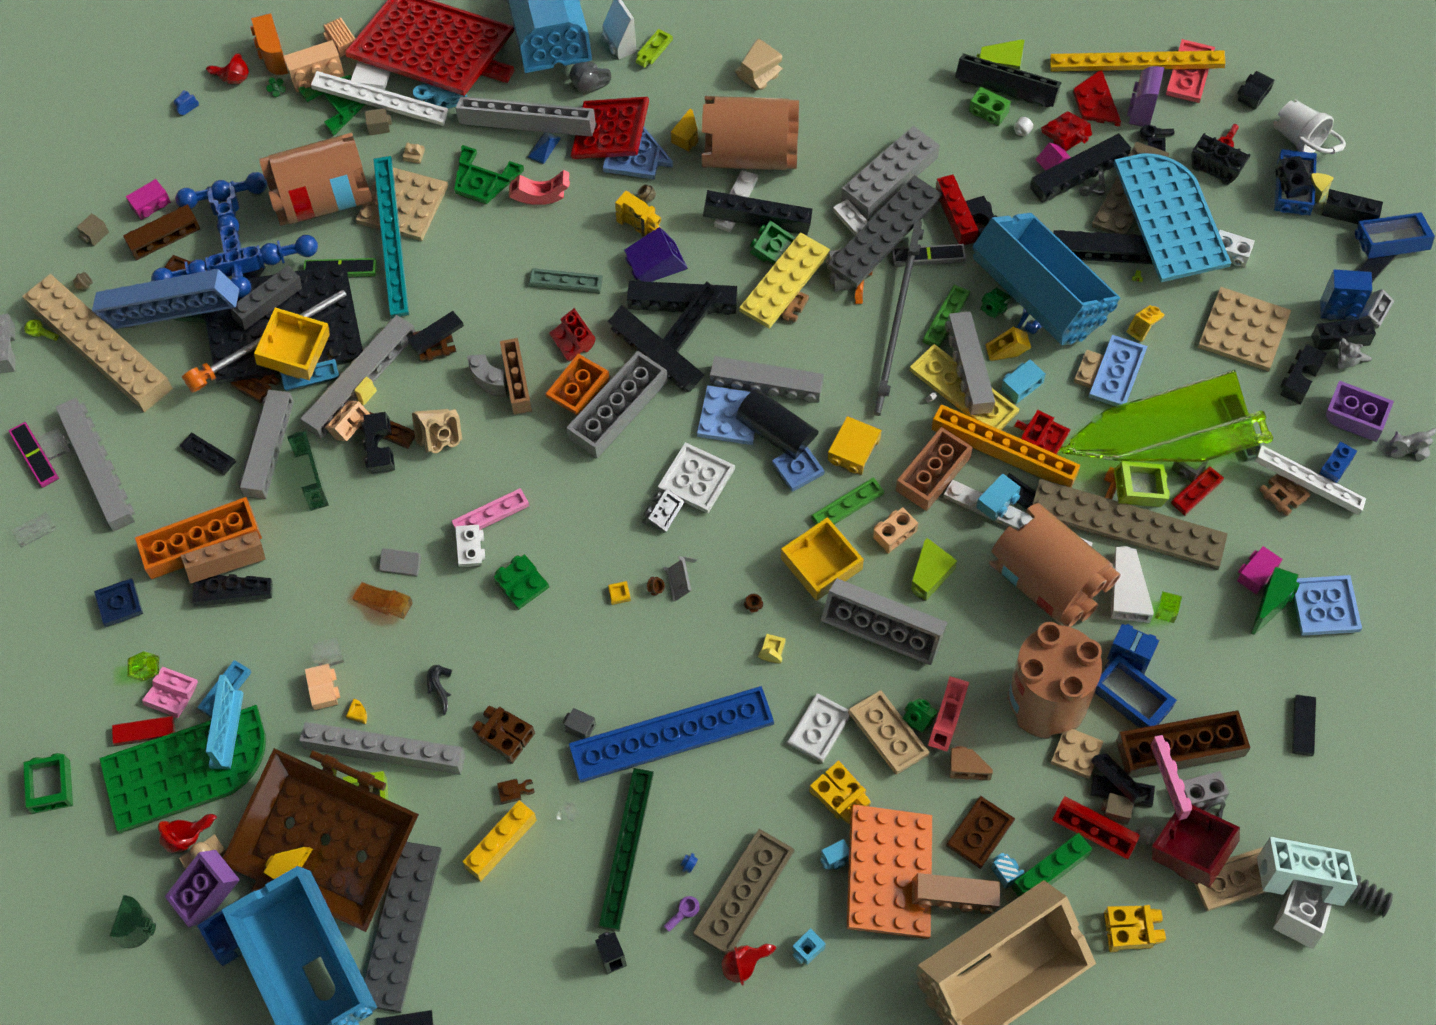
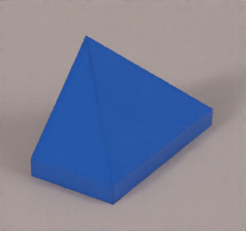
[528,132,560,164]

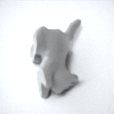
[1337,338,1372,369]
[1390,427,1436,461]

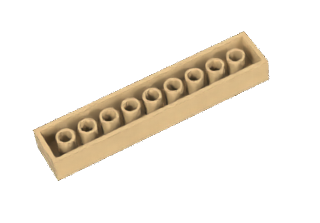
[22,274,173,413]

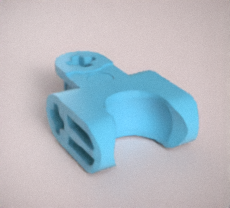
[413,83,468,109]

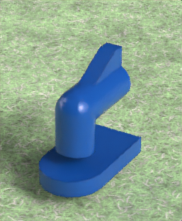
[173,90,199,115]
[1016,308,1042,334]

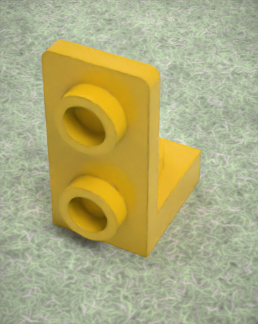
[1126,305,1165,342]

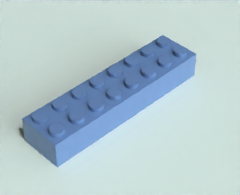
[92,269,239,329]

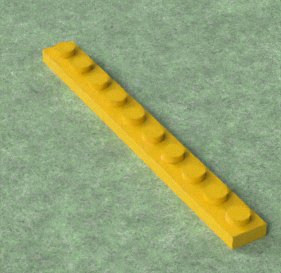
[1050,50,1226,72]

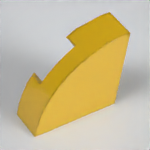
[346,699,367,724]

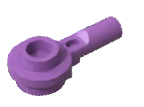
[664,896,700,932]

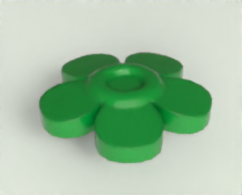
[266,77,286,97]

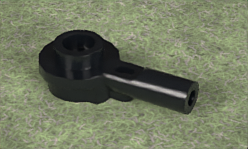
[1139,124,1175,141]

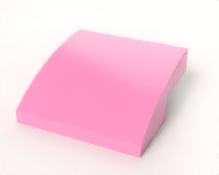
[142,667,198,718]

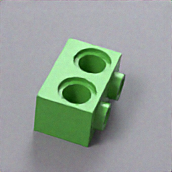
[969,87,1011,126]

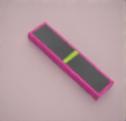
[9,422,60,488]

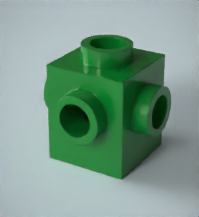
[980,287,1011,318]
[902,698,939,733]

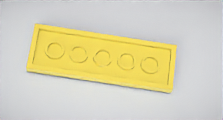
[739,232,830,329]
[909,344,1019,430]

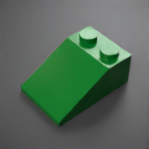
[1251,567,1300,635]

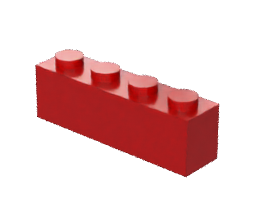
[936,174,978,246]
[1052,796,1140,860]

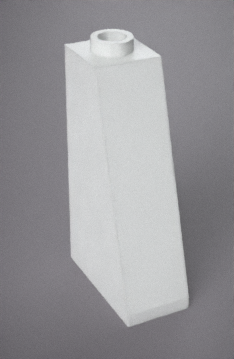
[1111,546,1154,623]

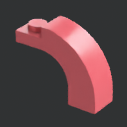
[509,170,570,205]
[928,676,969,752]

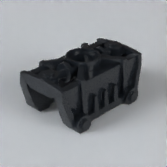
[1191,133,1251,185]

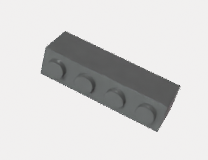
[230,265,302,330]

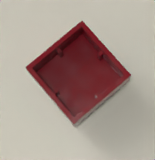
[1152,805,1240,888]

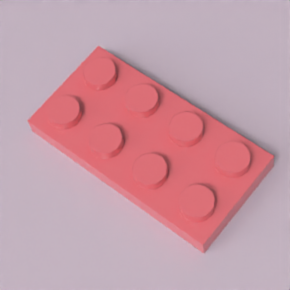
[1166,39,1215,103]

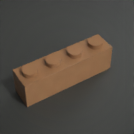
[500,338,532,415]
[181,531,266,584]
[912,873,1000,914]

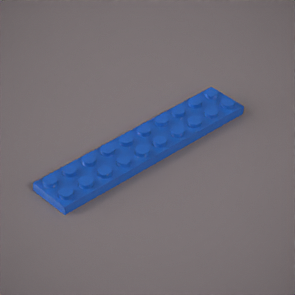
[569,686,774,783]

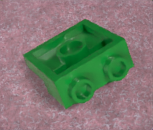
[749,221,796,265]
[494,554,549,610]

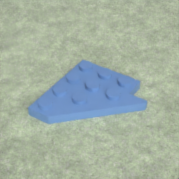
[603,127,673,180]

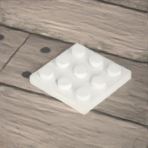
[658,442,735,513]

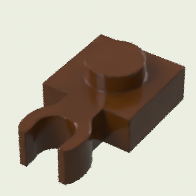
[497,779,535,805]

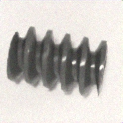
[1350,875,1393,918]

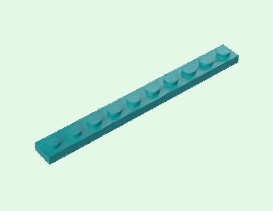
[373,156,409,318]

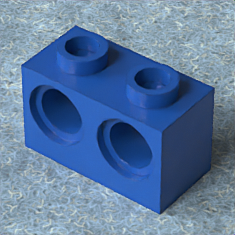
[1319,441,1357,483]

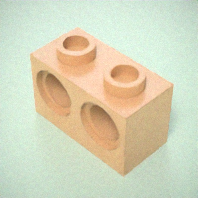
[325,401,370,441]
[873,507,918,554]

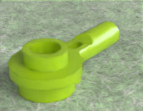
[24,319,59,341]

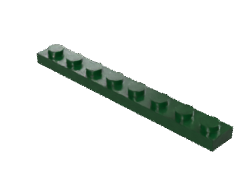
[599,768,654,932]

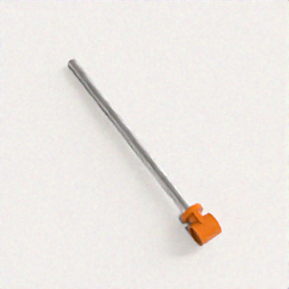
[182,290,347,393]

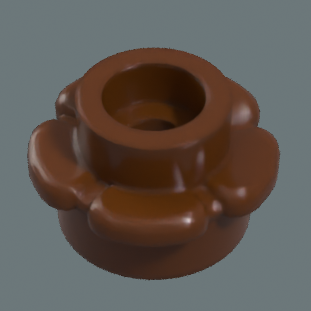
[647,577,665,596]
[744,594,763,612]

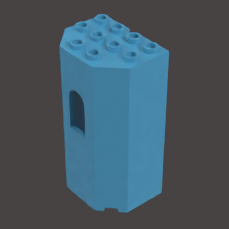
[507,0,592,73]
[973,213,1121,345]
[222,866,377,1025]

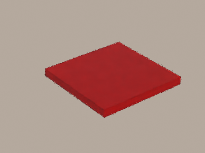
[571,96,650,159]

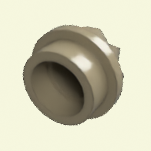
[637,184,656,203]
[73,272,93,290]

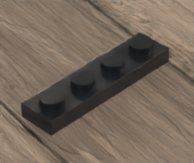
[663,281,722,352]

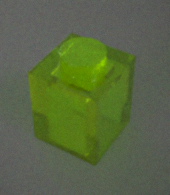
[1155,591,1182,623]
[127,651,159,681]

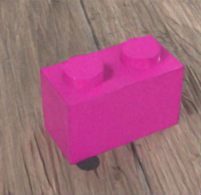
[125,179,171,220]
[1237,546,1283,595]

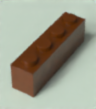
[123,204,201,261]

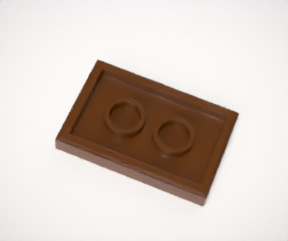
[946,795,1015,869]

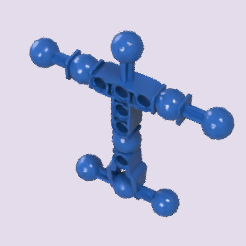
[151,172,318,299]

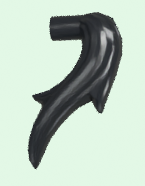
[427,665,452,716]

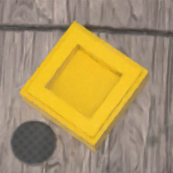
[608,581,631,605]

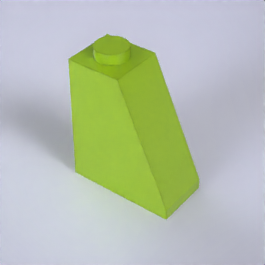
[976,39,1025,70]
[911,538,957,600]

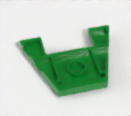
[298,75,366,136]
[454,145,524,204]

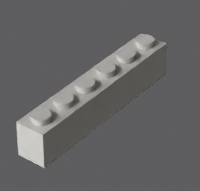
[945,311,995,415]
[710,356,824,402]
[239,390,294,499]

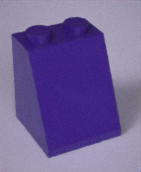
[624,227,688,282]

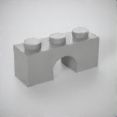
[0,314,15,374]

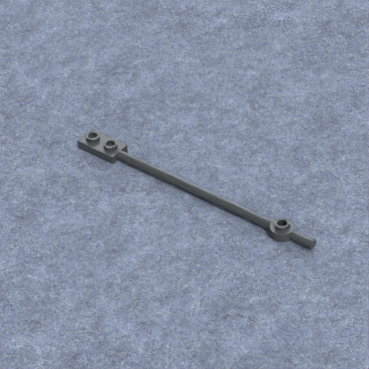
[874,220,924,416]

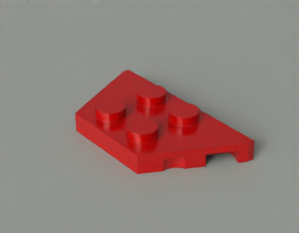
[1073,70,1121,127]

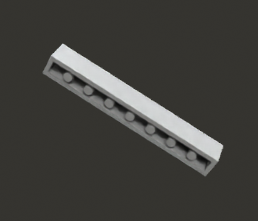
[456,97,596,136]
[301,315,415,439]
[56,398,135,531]
[299,722,465,775]

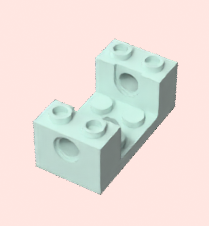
[1257,837,1358,906]

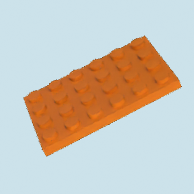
[847,804,932,939]

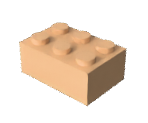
[284,40,345,93]

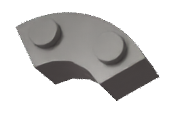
[467,355,507,397]

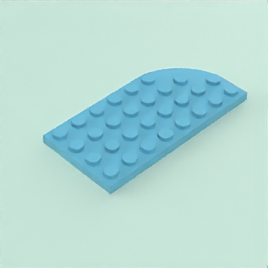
[1114,153,1231,282]

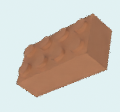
[896,427,973,511]

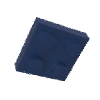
[94,578,143,627]

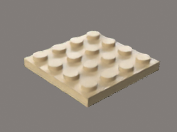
[356,168,448,241]
[1198,287,1291,372]

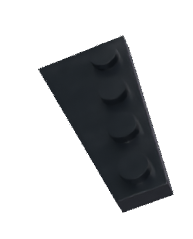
[192,574,273,607]

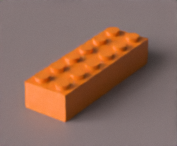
[135,497,262,580]

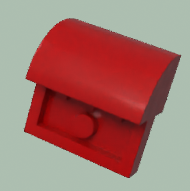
[549,308,596,362]

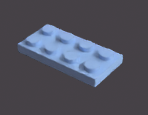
[1089,335,1148,409]

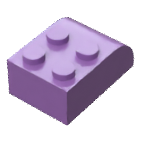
[1127,66,1164,126]
[1326,380,1394,442]
[165,850,240,927]

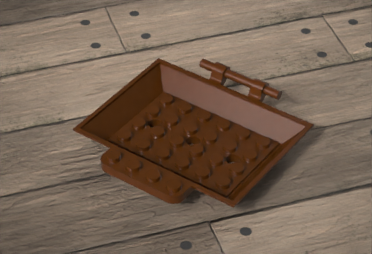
[223,748,419,932]

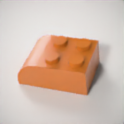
[250,13,288,75]
[546,354,610,416]

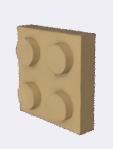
[1051,729,1104,779]

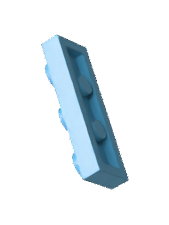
[281,359,339,391]
[197,660,252,718]

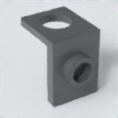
[1172,458,1209,483]

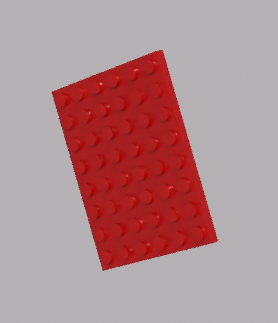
[345,0,514,96]

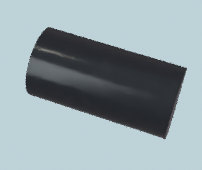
[736,389,818,460]

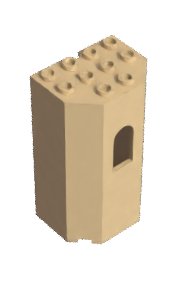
[916,881,1096,1025]

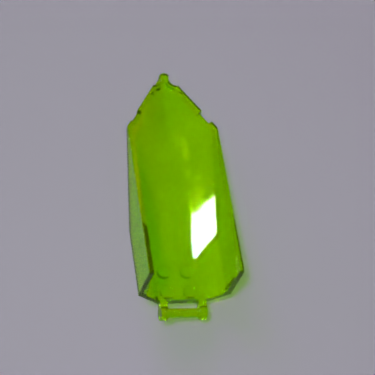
[1060,370,1274,462]

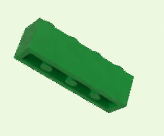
[1012,833,1092,897]

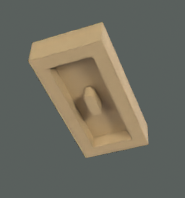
[1074,350,1104,388]

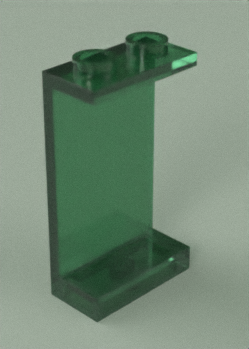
[287,431,329,511]

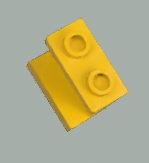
[828,416,882,475]

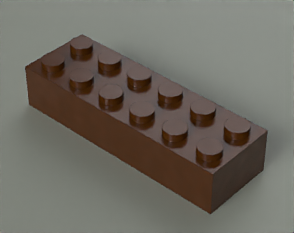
[1116,710,1251,778]

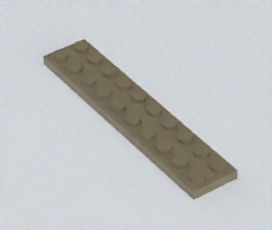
[1032,479,1228,570]

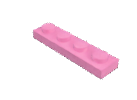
[452,488,529,530]
[1150,735,1192,820]

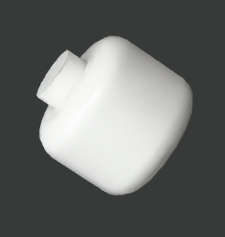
[1014,116,1033,136]

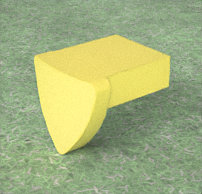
[1310,173,1334,203]
[355,377,377,406]
[758,634,786,663]

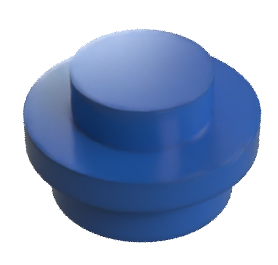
[680,853,698,873]

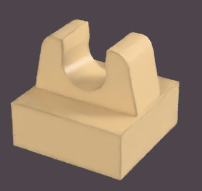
[403,142,425,164]

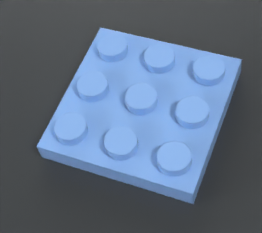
[697,385,755,445]
[1293,575,1362,636]

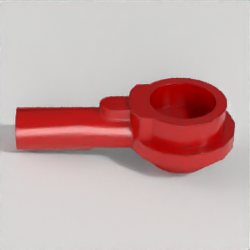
[1218,124,1239,147]

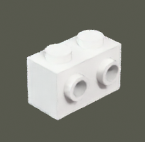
[456,525,485,568]

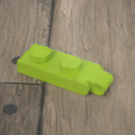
[636,29,673,68]

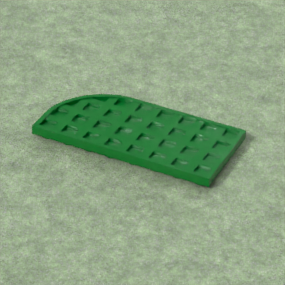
[99,705,266,834]

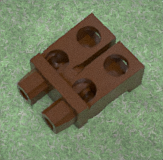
[472,706,535,764]

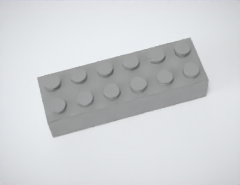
[841,126,940,220]
[566,351,668,458]
[821,578,948,665]

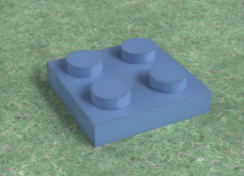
[772,447,825,492]

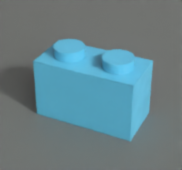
[1001,360,1046,404]
[976,474,1021,521]

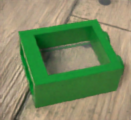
[23,753,73,814]

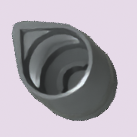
[569,61,611,93]

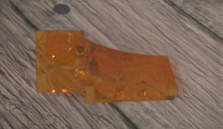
[353,582,413,620]

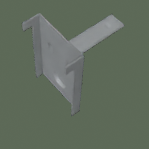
[663,556,698,601]

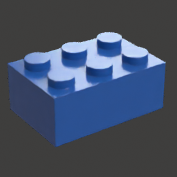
[1320,269,1372,321]

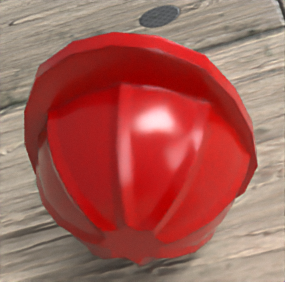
[206,53,249,84]
[158,814,217,853]
[721,944,776,986]

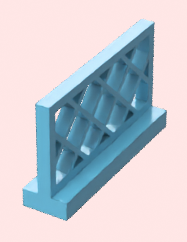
[206,675,244,769]

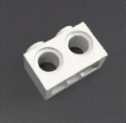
[1219,230,1255,267]

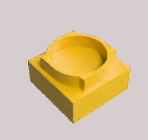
[254,307,330,381]
[781,517,864,601]

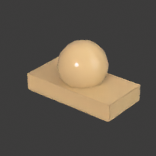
[179,834,226,868]

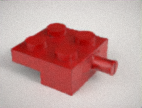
[1041,111,1092,151]
[1014,410,1071,454]

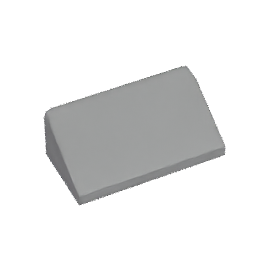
[1359,289,1394,328]
[379,548,422,576]

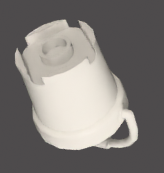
[1274,99,1346,154]

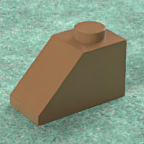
[950,746,993,780]

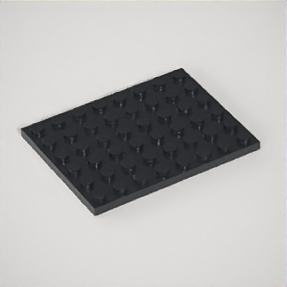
[204,263,363,384]

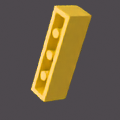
[463,800,537,882]

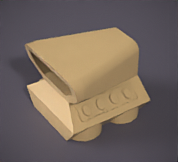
[735,39,783,90]
[412,409,462,453]

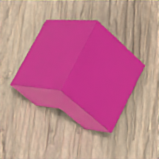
[1035,143,1071,171]

